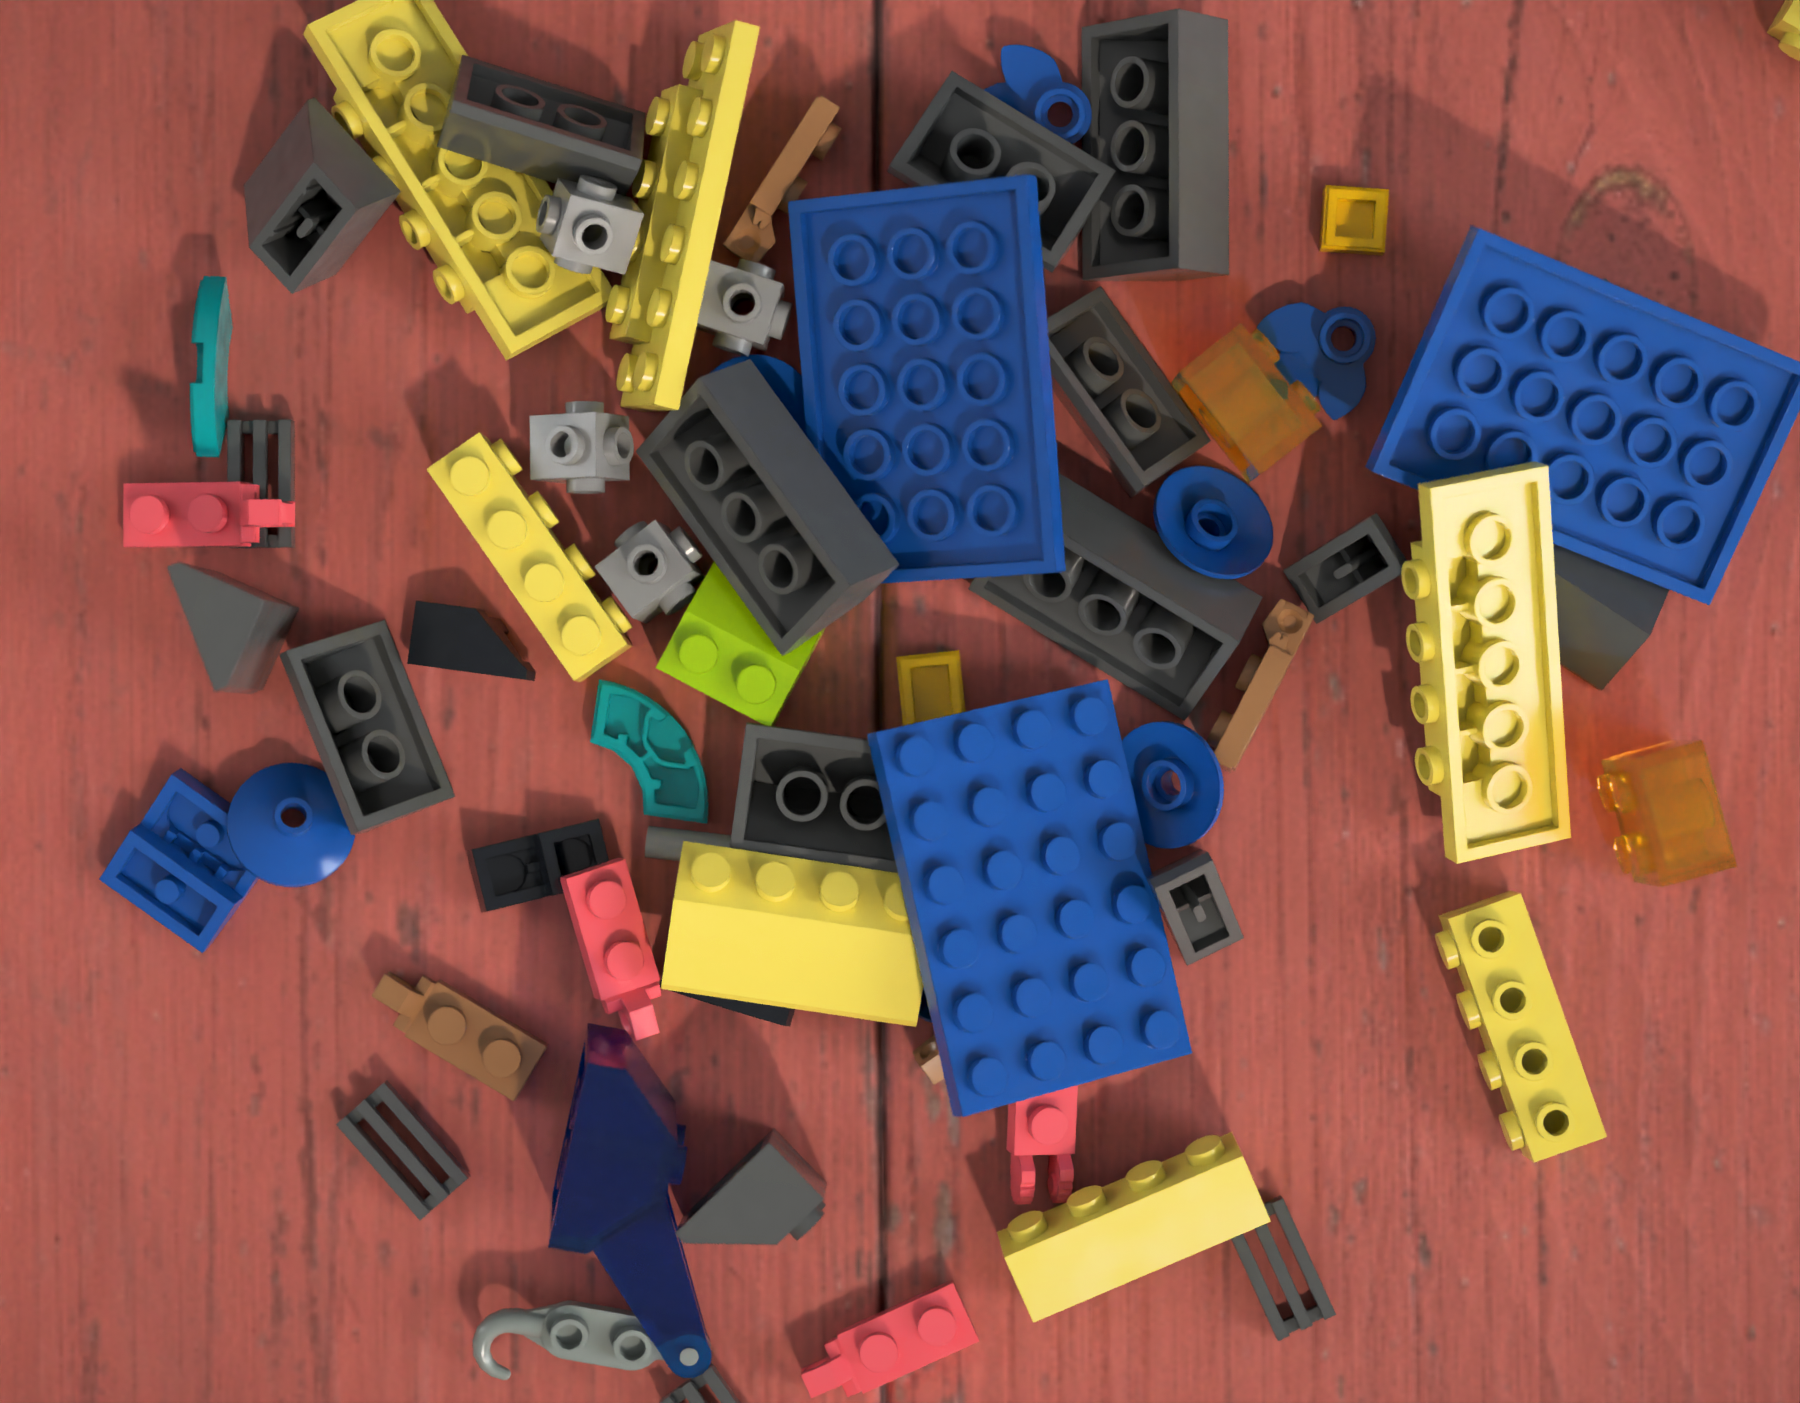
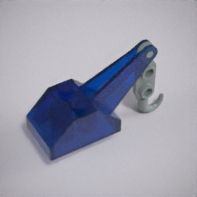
[472,1023,712,1380]

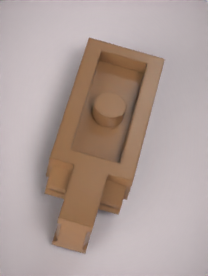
[723,95,842,263]
[1206,599,1315,773]
[372,972,548,1101]

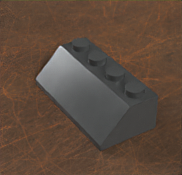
[1082,9,1229,281]
[636,359,899,656]
[968,473,1263,721]

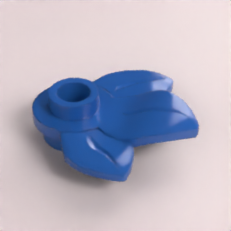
[984,44,1092,144]
[1256,302,1376,420]

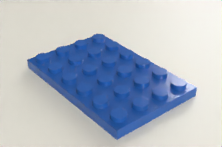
[788,175,1066,584]
[1365,225,1800,605]
[867,679,1192,1117]

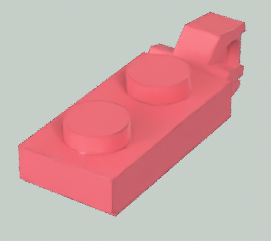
[123,481,295,548]
[560,858,661,1041]
[800,1280,979,1398]

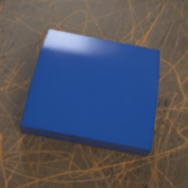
[99,768,258,953]

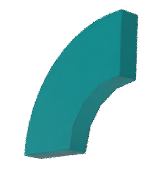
[190,276,233,458]
[590,679,709,824]

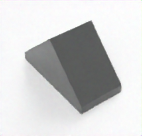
[1283,513,1407,624]
[1146,849,1244,966]

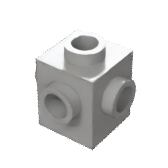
[536,175,644,275]
[696,259,793,357]
[529,401,634,494]
[594,520,705,624]

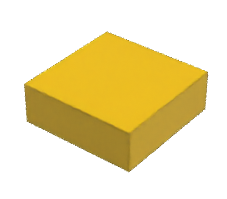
[1319,185,1389,256]

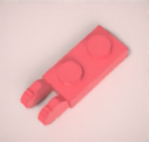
[1007,1085,1078,1205]

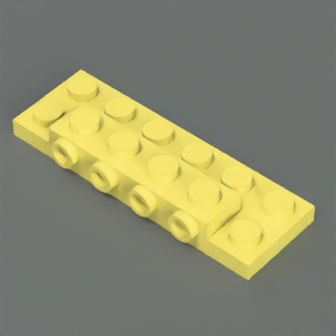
[303,0,612,361]
[605,20,760,412]
[1401,461,1571,864]

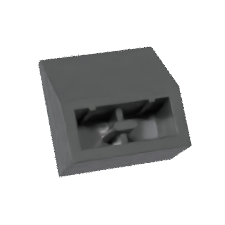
[244,97,401,294]

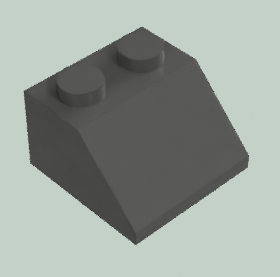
[675,1128,827,1245]

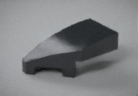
[407,601,536,681]

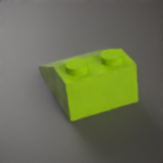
[656,562,825,726]

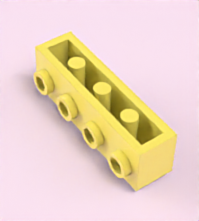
[427,432,633,682]
[1435,891,1607,1162]
[997,1132,1271,1323]

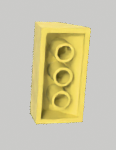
[661,841,923,1027]

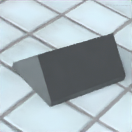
[437,55,646,196]
[887,71,1115,272]
[1047,286,1211,499]
[1553,544,1669,690]
[167,562,299,694]
[279,620,455,835]
[730,722,898,873]

